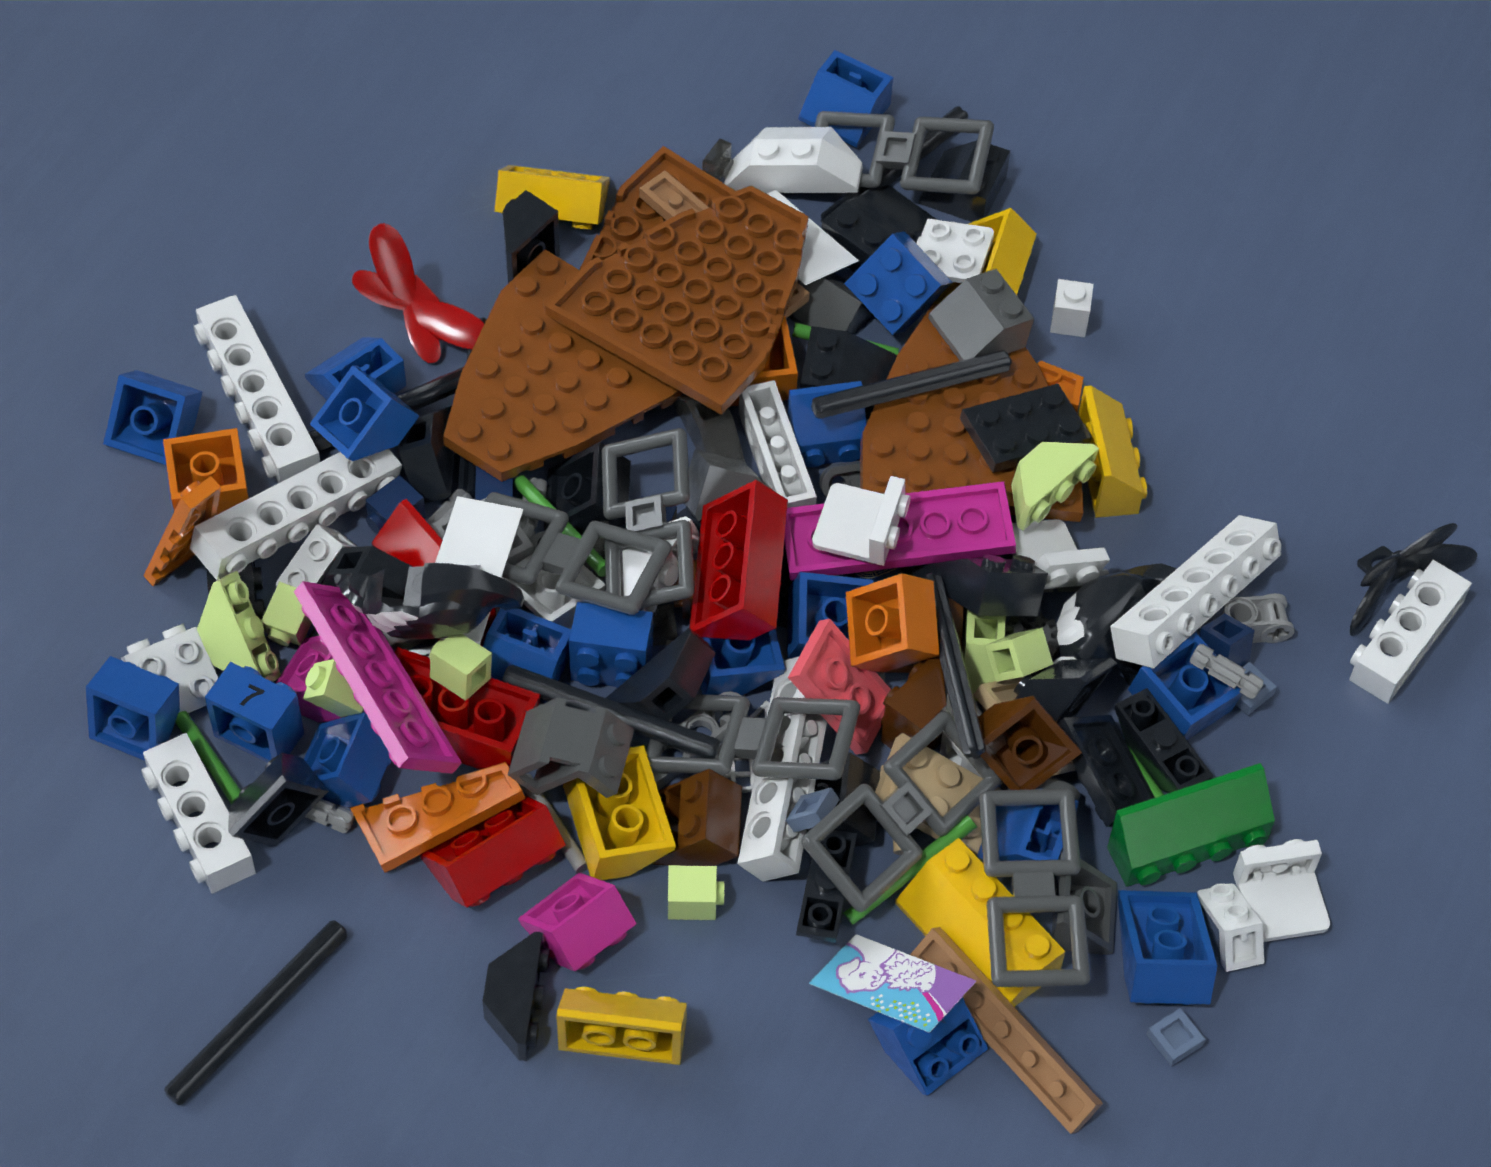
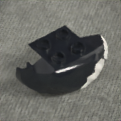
[333,563,524,639]
[1053,563,1176,686]

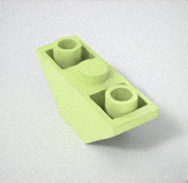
[1011,442,1099,531]
[197,571,281,682]
[963,608,1006,701]

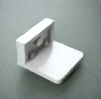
[916,219,994,283]
[812,476,910,566]
[1012,519,1110,589]
[121,624,218,713]
[1233,839,1330,942]

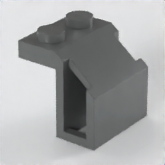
[508,697,634,798]

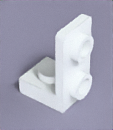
[276,524,357,588]
[1197,883,1264,972]

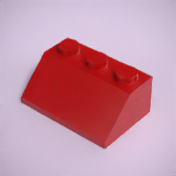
[419,795,566,908]

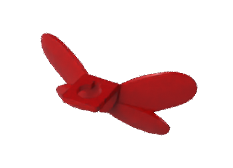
[352,223,485,363]

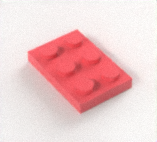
[788,619,891,755]

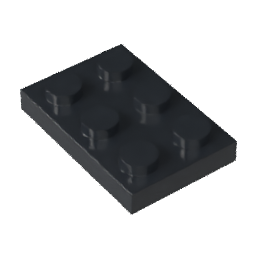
[960,384,1092,473]
[1058,715,1155,827]

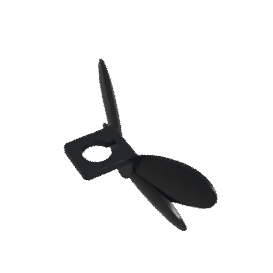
[1350,523,1477,636]

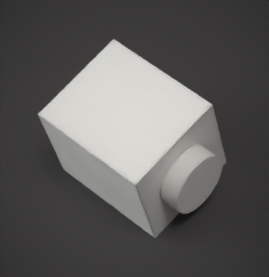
[1050,279,1093,337]

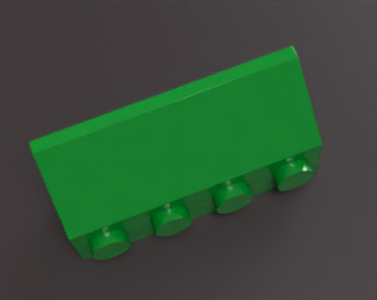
[1107,763,1275,887]

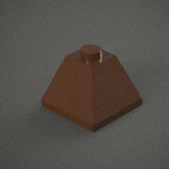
[978,696,1082,790]

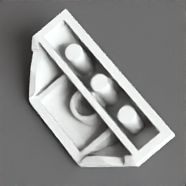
[724,127,863,193]

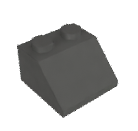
[928,269,1034,361]

